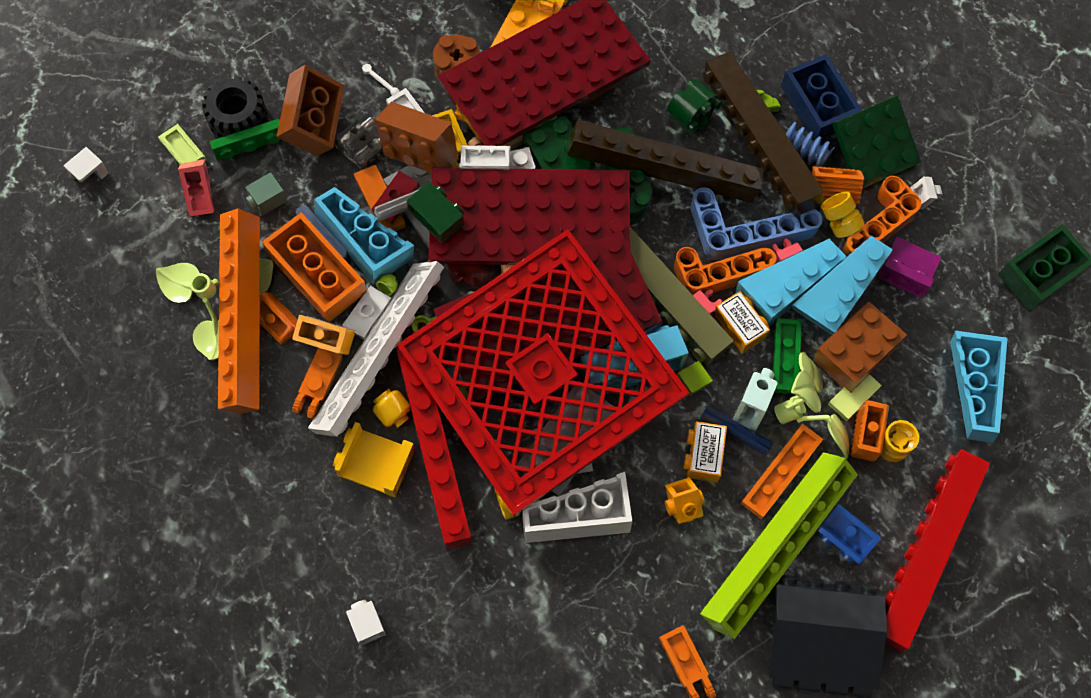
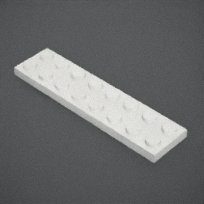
[308,261,444,437]

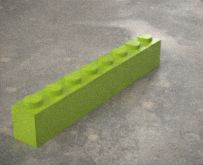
[700,452,858,639]

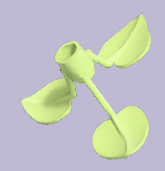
[156,258,274,360]
[774,352,849,459]

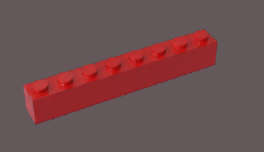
[396,347,472,550]
[885,449,990,653]

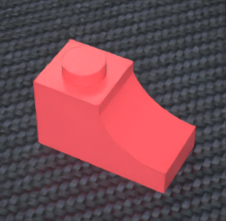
[178,159,214,217]

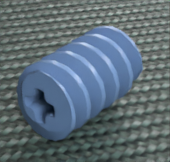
[786,122,835,167]

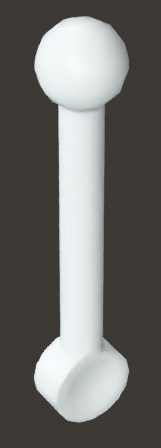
[362,64,400,96]

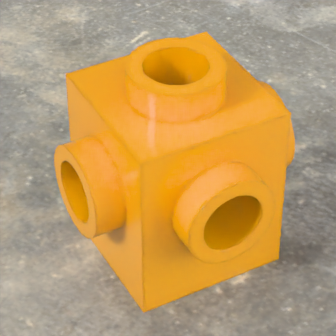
[665,477,705,524]

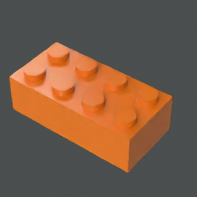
[262,212,367,322]

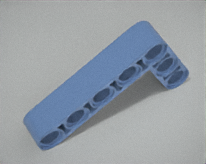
[690,187,823,260]

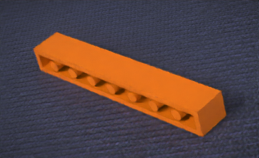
[218,208,260,414]

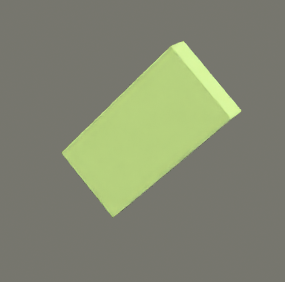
[158,124,207,165]
[828,375,882,422]

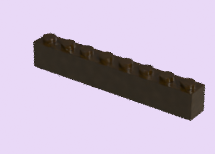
[703,51,824,217]
[567,120,764,203]

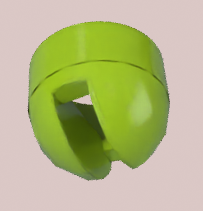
[376,274,398,296]

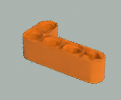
[842,176,922,257]
[674,247,777,295]

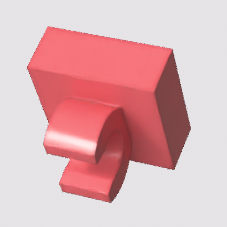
[772,238,803,264]
[693,289,722,317]

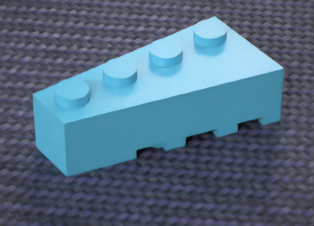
[314,187,414,285]
[792,236,893,335]
[735,239,846,326]
[950,331,1007,443]

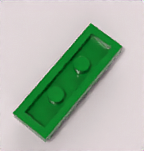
[209,119,281,161]
[773,318,801,394]

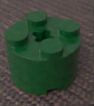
[666,78,723,134]
[623,169,652,225]

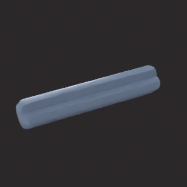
[295,205,349,260]

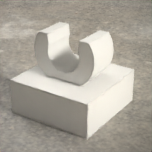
[910,177,943,210]

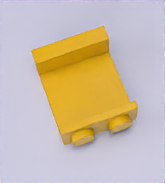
[333,422,415,497]

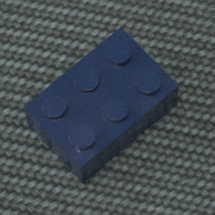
[781,54,862,140]

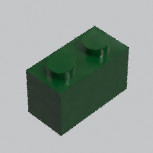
[406,181,464,244]

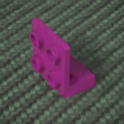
[877,237,941,299]

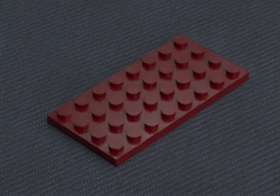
[437,0,651,146]
[428,168,630,265]
[433,230,662,402]

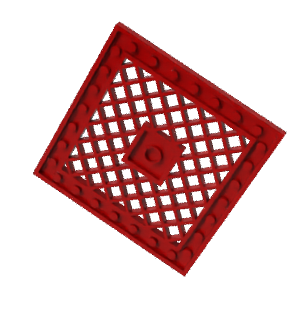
[397,229,689,517]

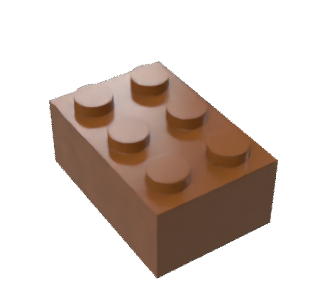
[276,65,345,156]
[375,101,459,174]
[813,302,907,393]

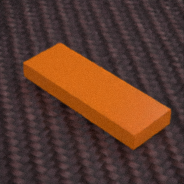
[354,165,406,232]

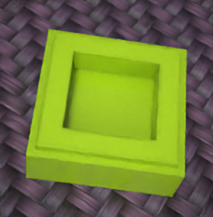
[677,361,713,396]

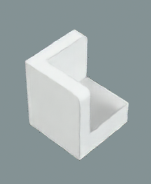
[64,147,109,182]

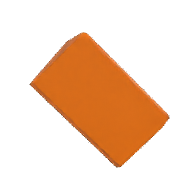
[260,292,298,345]

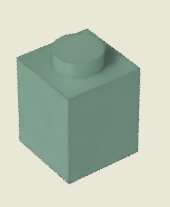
[245,172,287,216]

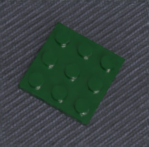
[832,95,921,189]

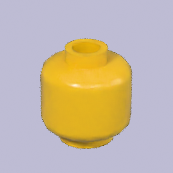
[373,389,411,428]

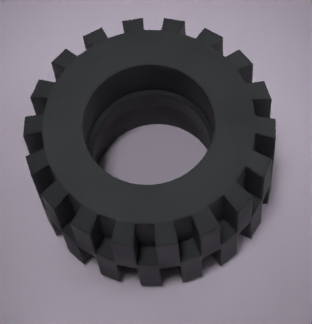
[202,76,267,138]

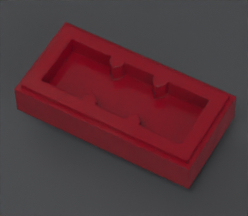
[371,171,420,224]

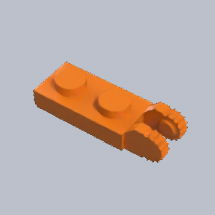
[292,348,343,419]
[659,625,716,698]

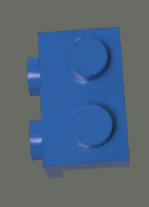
[818,503,881,564]

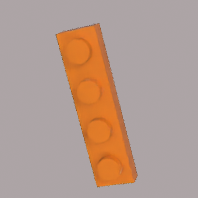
[741,424,823,520]

